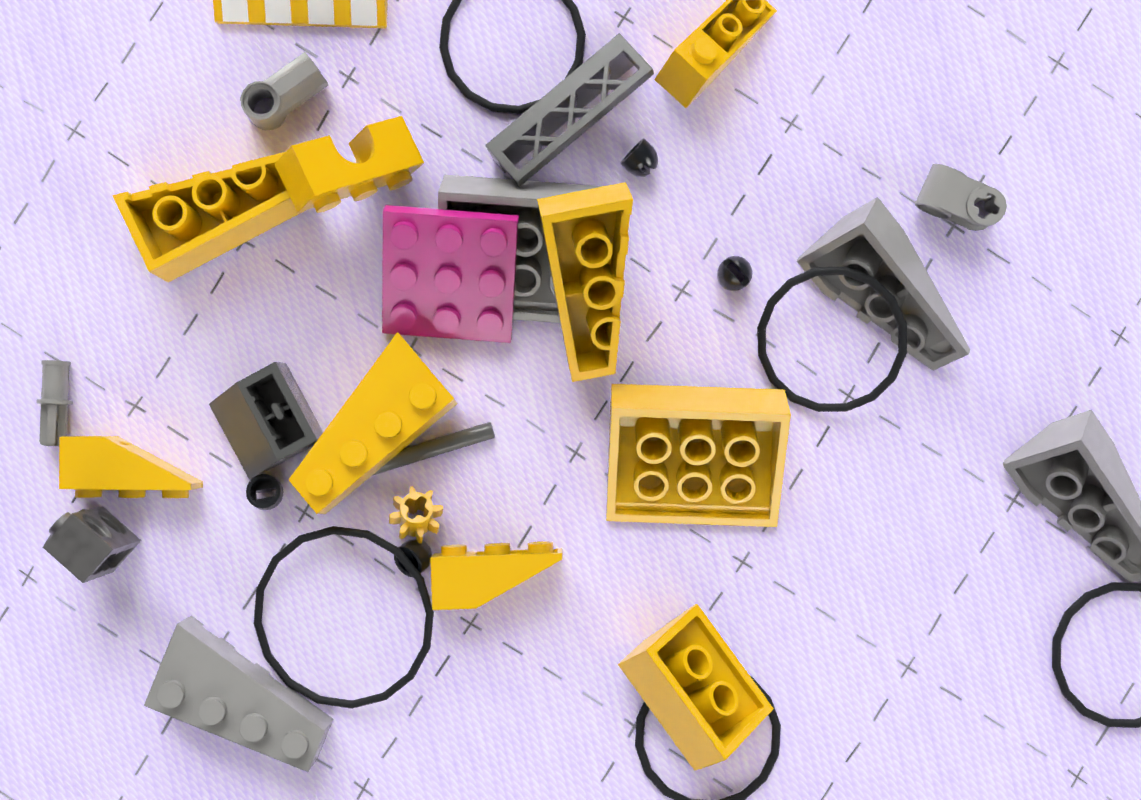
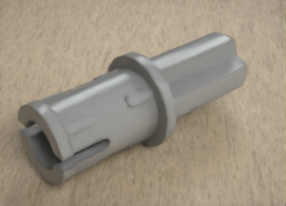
[36,360,73,446]

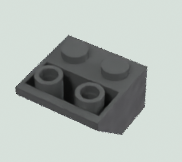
[209,362,323,480]

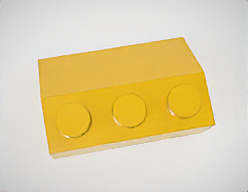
[618,604,774,771]

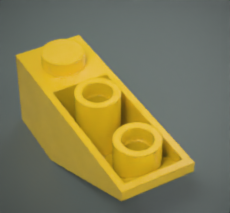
[654,0,777,108]
[59,436,203,498]
[430,541,563,610]

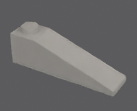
[796,197,971,371]
[1003,409,1141,582]

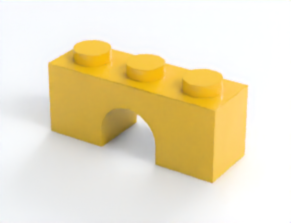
[274,116,424,213]

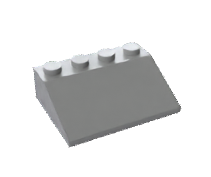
[438,174,603,323]

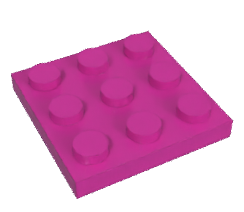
[382,205,519,343]

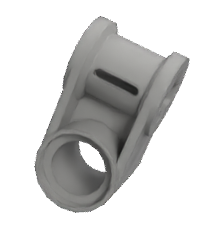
[915,163,1007,231]

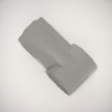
[240,52,329,130]

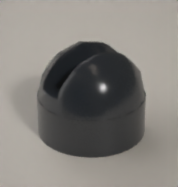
[620,138,658,177]
[717,256,753,291]
[246,474,284,510]
[394,539,432,577]

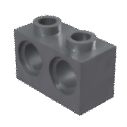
[42,507,142,583]

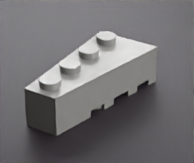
[144,615,334,772]

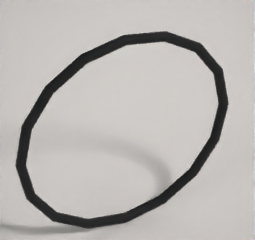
[253,526,434,709]

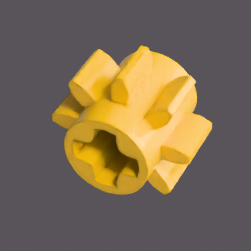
[389,486,443,543]

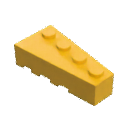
[112,152,306,283]
[537,182,633,382]
[289,332,458,514]

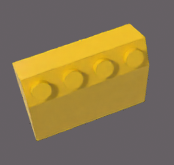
[606,383,791,527]

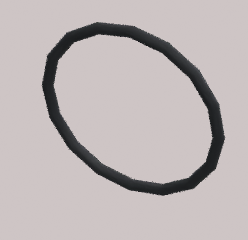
[439,0,586,114]
[757,266,907,412]
[1052,582,1141,728]
[635,676,781,800]

